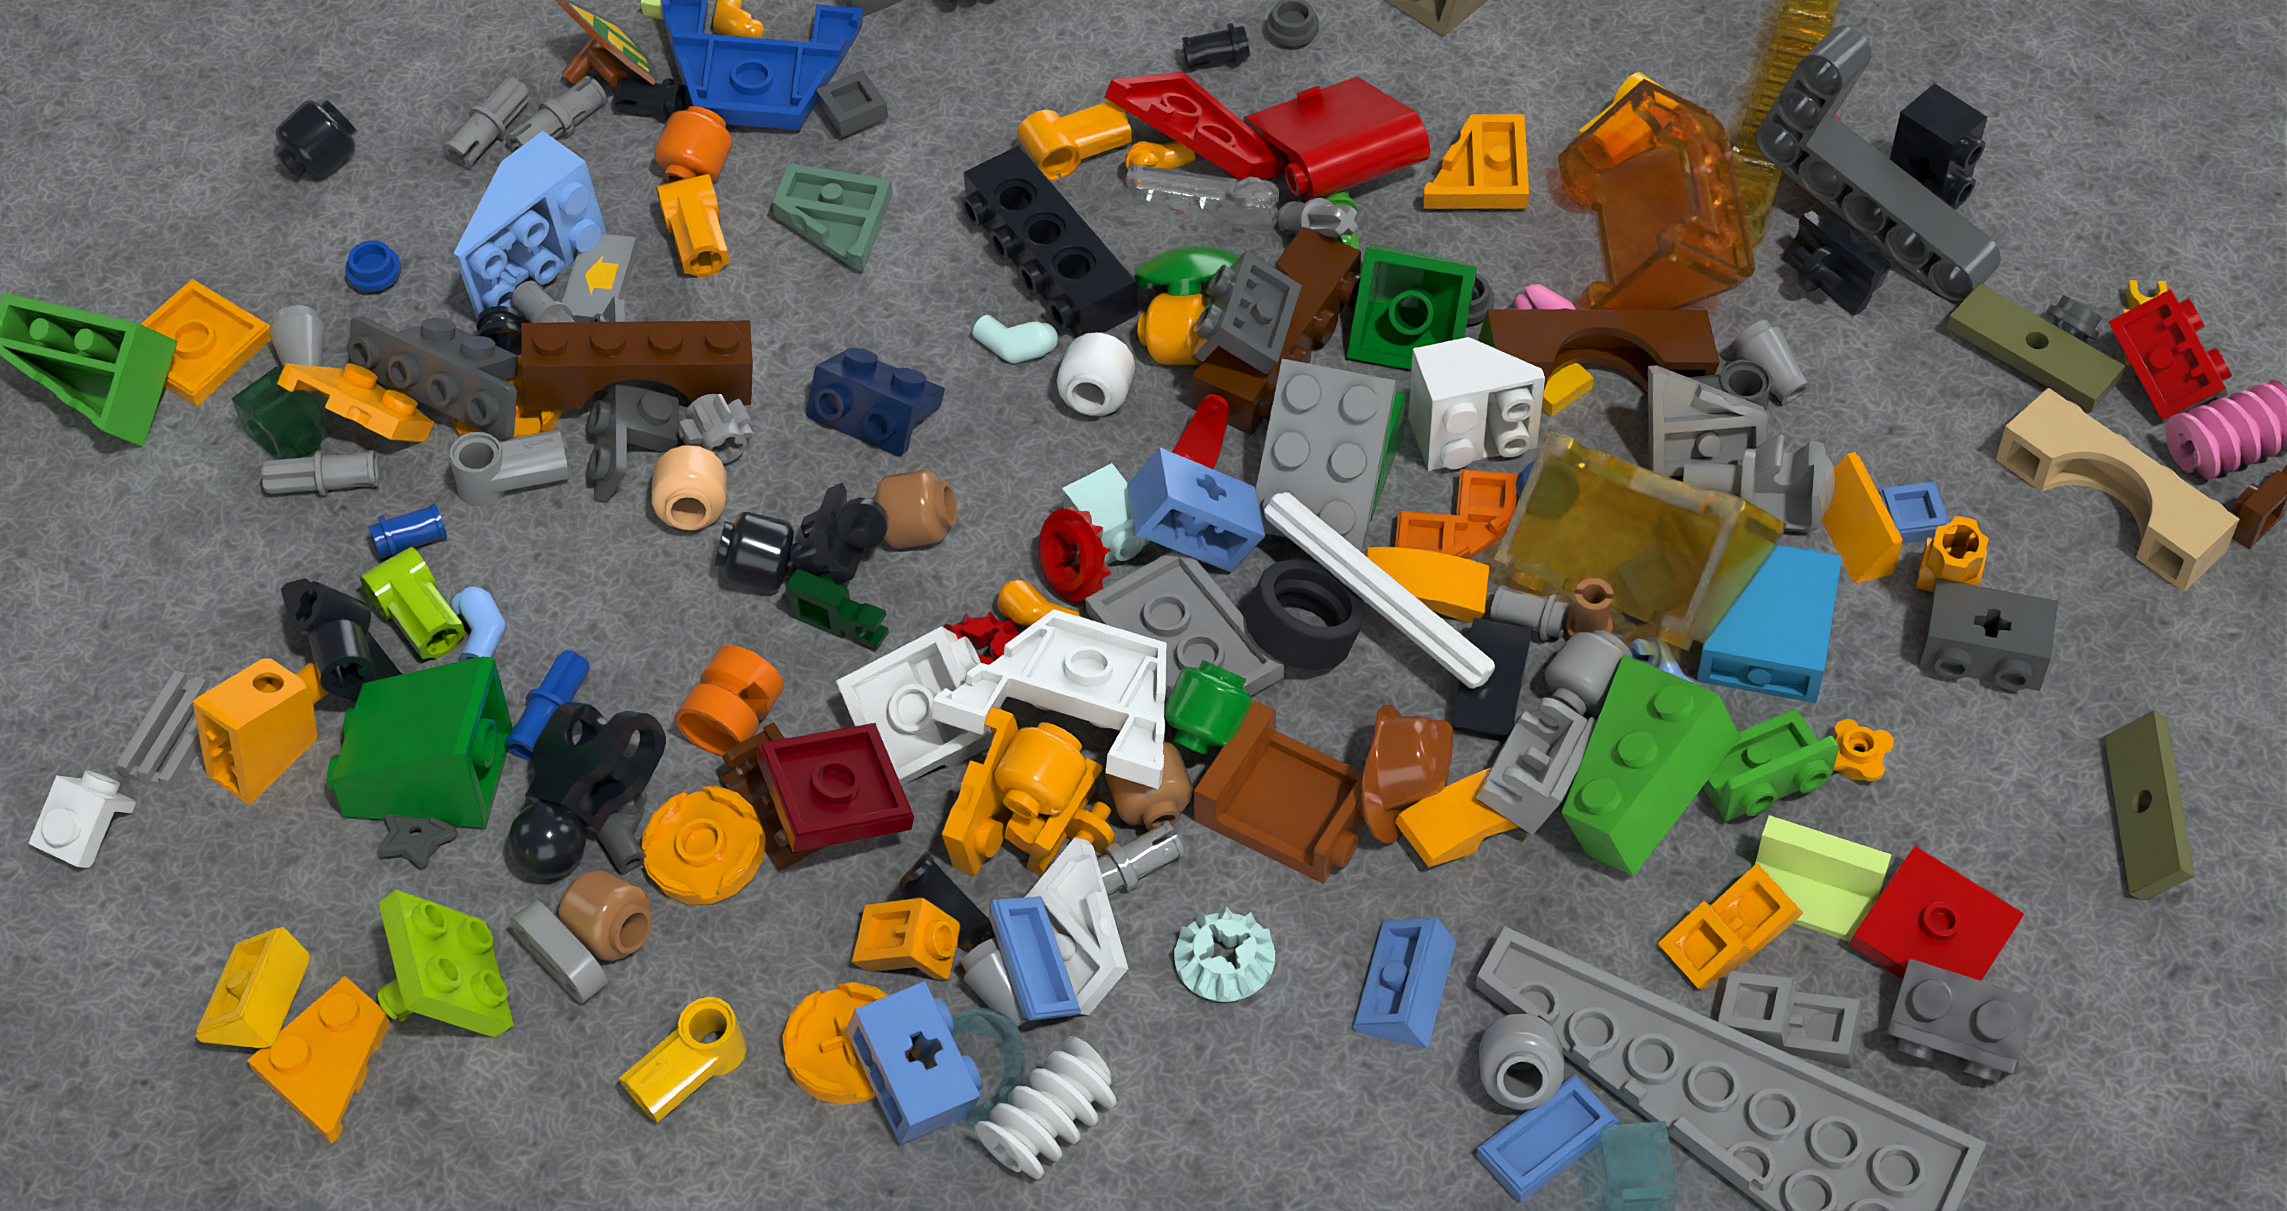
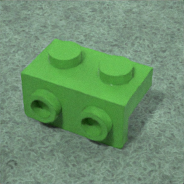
[1702,708,1839,822]

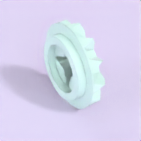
[1174,906,1275,1002]

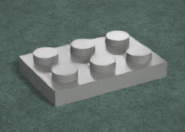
[1256,358,1398,553]
[1085,550,1284,707]

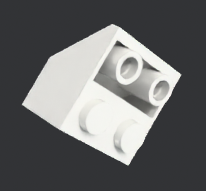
[1408,337,1545,471]

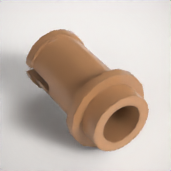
[1566,578,1613,638]

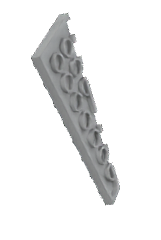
[1476,926,1986,1211]

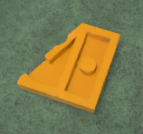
[1423,114,1529,209]
[277,363,435,442]
[942,707,1019,877]
[247,976,391,1144]

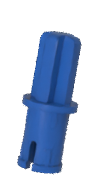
[504,650,590,762]

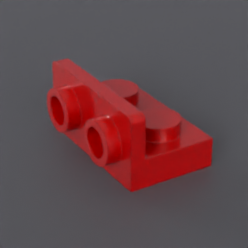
[2108,289,2232,423]

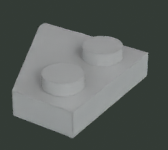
[1648,365,1768,478]

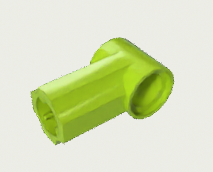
[359,546,466,660]

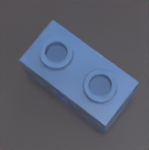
[1127,448,1265,572]
[845,981,982,1145]

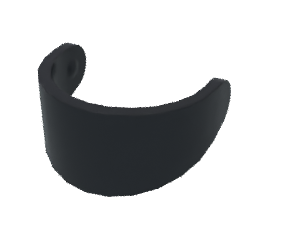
[899,851,995,952]

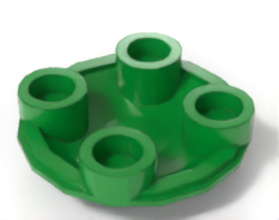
[1134,246,1240,296]

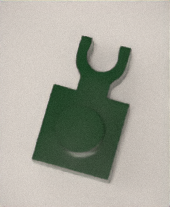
[785,568,889,650]

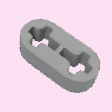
[510,900,608,1004]

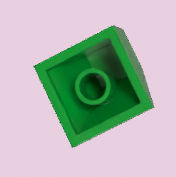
[1347,244,1477,370]

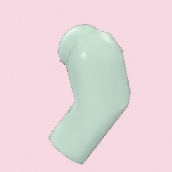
[972,315,1058,364]

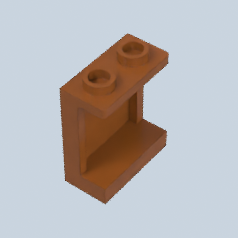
[1194,701,1365,884]

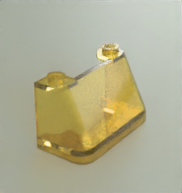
[1494,429,1787,651]

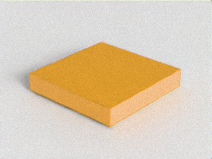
[141,279,271,407]

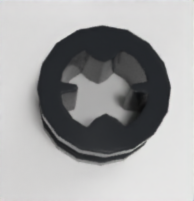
[476,306,527,356]

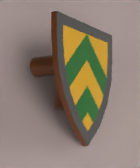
[555,0,658,87]

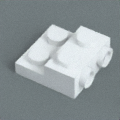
[836,626,1002,786]

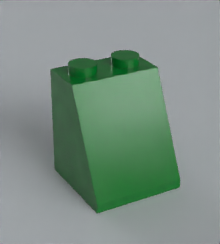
[327,656,513,829]

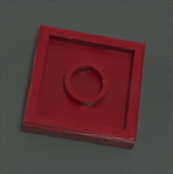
[756,723,914,853]

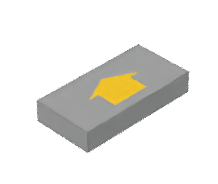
[562,234,639,322]

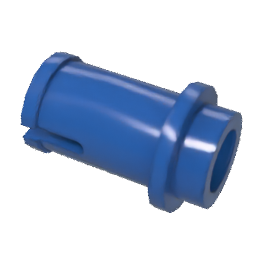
[368,503,447,559]

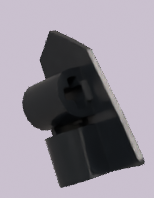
[281,578,402,702]

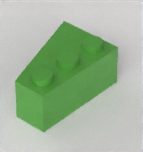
[0,292,178,447]
[1561,654,1741,877]

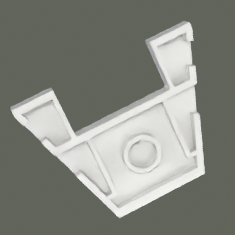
[932,609,1167,789]

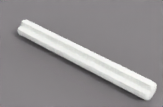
[1264,492,1495,689]

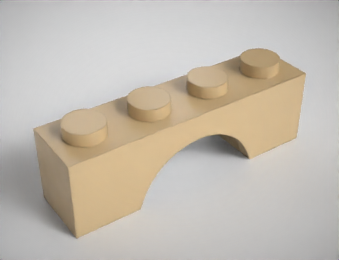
[1996,388,2239,592]

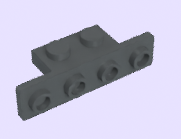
[588,297,680,503]
[349,316,518,441]

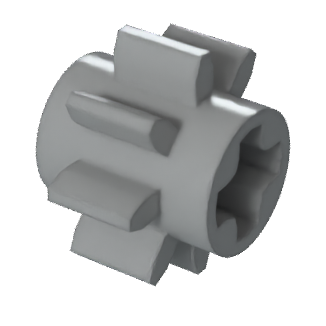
[679,394,754,464]

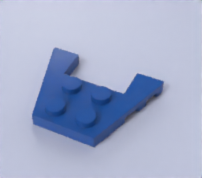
[660,0,863,130]

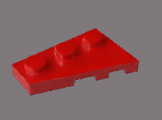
[1104,72,1288,183]

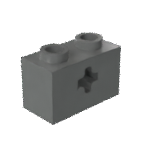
[1919,578,2058,691]

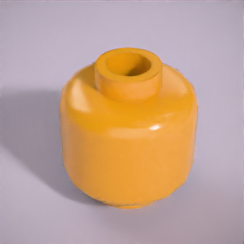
[1138,293,1211,366]
[994,722,1087,819]

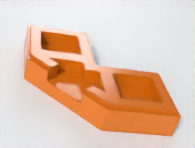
[1395,469,1518,560]

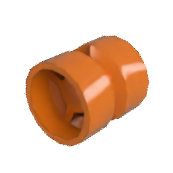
[674,645,785,757]

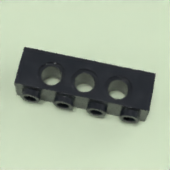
[962,145,1138,337]

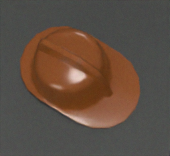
[1361,705,1453,844]

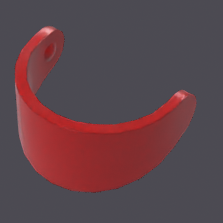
[1173,394,1229,469]

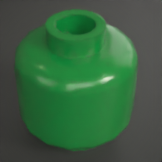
[1164,660,1252,755]

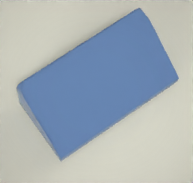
[1353,917,1456,1048]

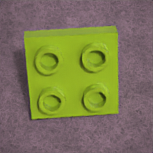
[377,889,514,1037]

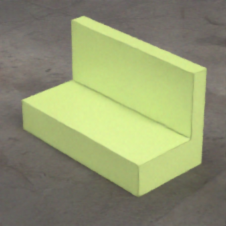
[1755,815,1892,942]

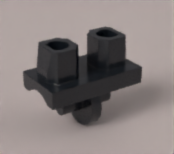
[1782,211,1891,316]
[790,482,889,585]

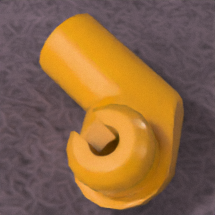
[713,0,764,38]
[1125,140,1195,180]

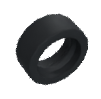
[1245,559,1366,671]

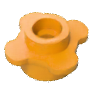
[1833,719,1894,781]

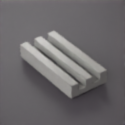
[115,670,220,792]

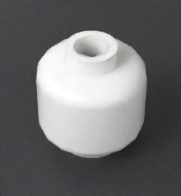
[1056,333,1135,416]

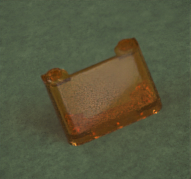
[1558,79,1755,310]

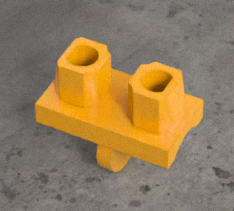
[1004,757,1115,876]

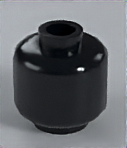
[275,100,357,179]
[714,512,797,593]

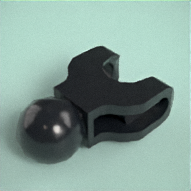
[508,702,666,880]

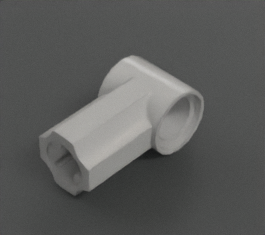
[450,430,569,506]

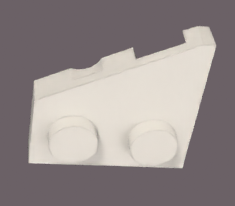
[1024,837,1129,1015]

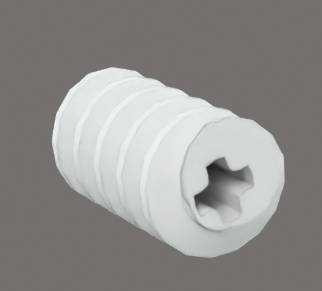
[975,1036,1117,1180]

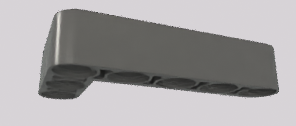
[1755,26,2001,303]

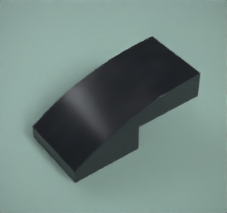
[1451,618,1533,739]

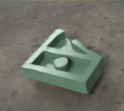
[772,163,893,271]

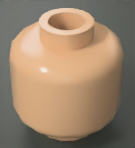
[651,445,727,531]

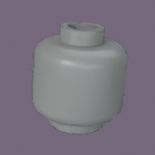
[1545,630,1633,720]
[1479,1014,1564,1110]

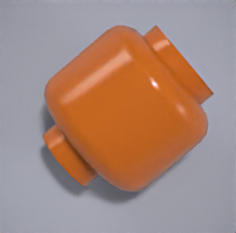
[654,106,732,183]

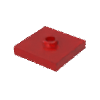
[1848,846,2024,981]

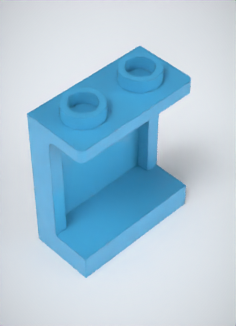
[1697,535,1842,703]

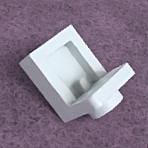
[28,771,137,868]

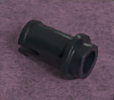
[1182,23,1250,71]
[614,78,685,121]

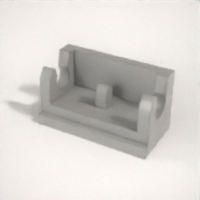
[1476,697,1597,835]

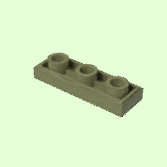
[1946,283,2126,412]
[2104,710,2195,900]

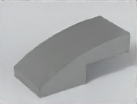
[1718,970,1862,1068]

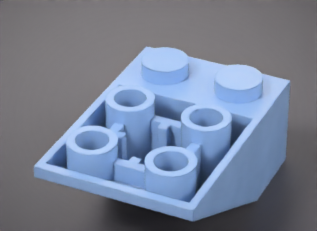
[454,131,607,318]

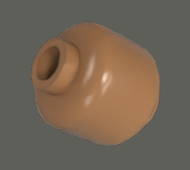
[872,470,957,549]
[1105,741,1193,830]
[558,870,652,961]

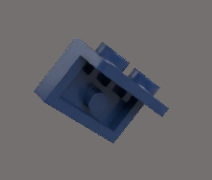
[806,348,945,456]

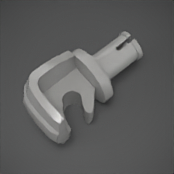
[1683,435,1836,533]

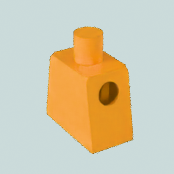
[192,659,329,805]

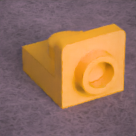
[852,898,960,980]

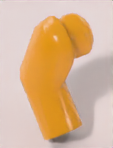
[997,580,1080,627]

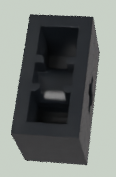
[1890,83,1988,207]

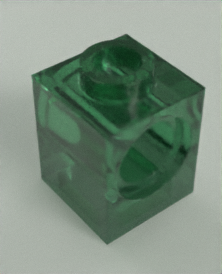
[231,366,330,460]

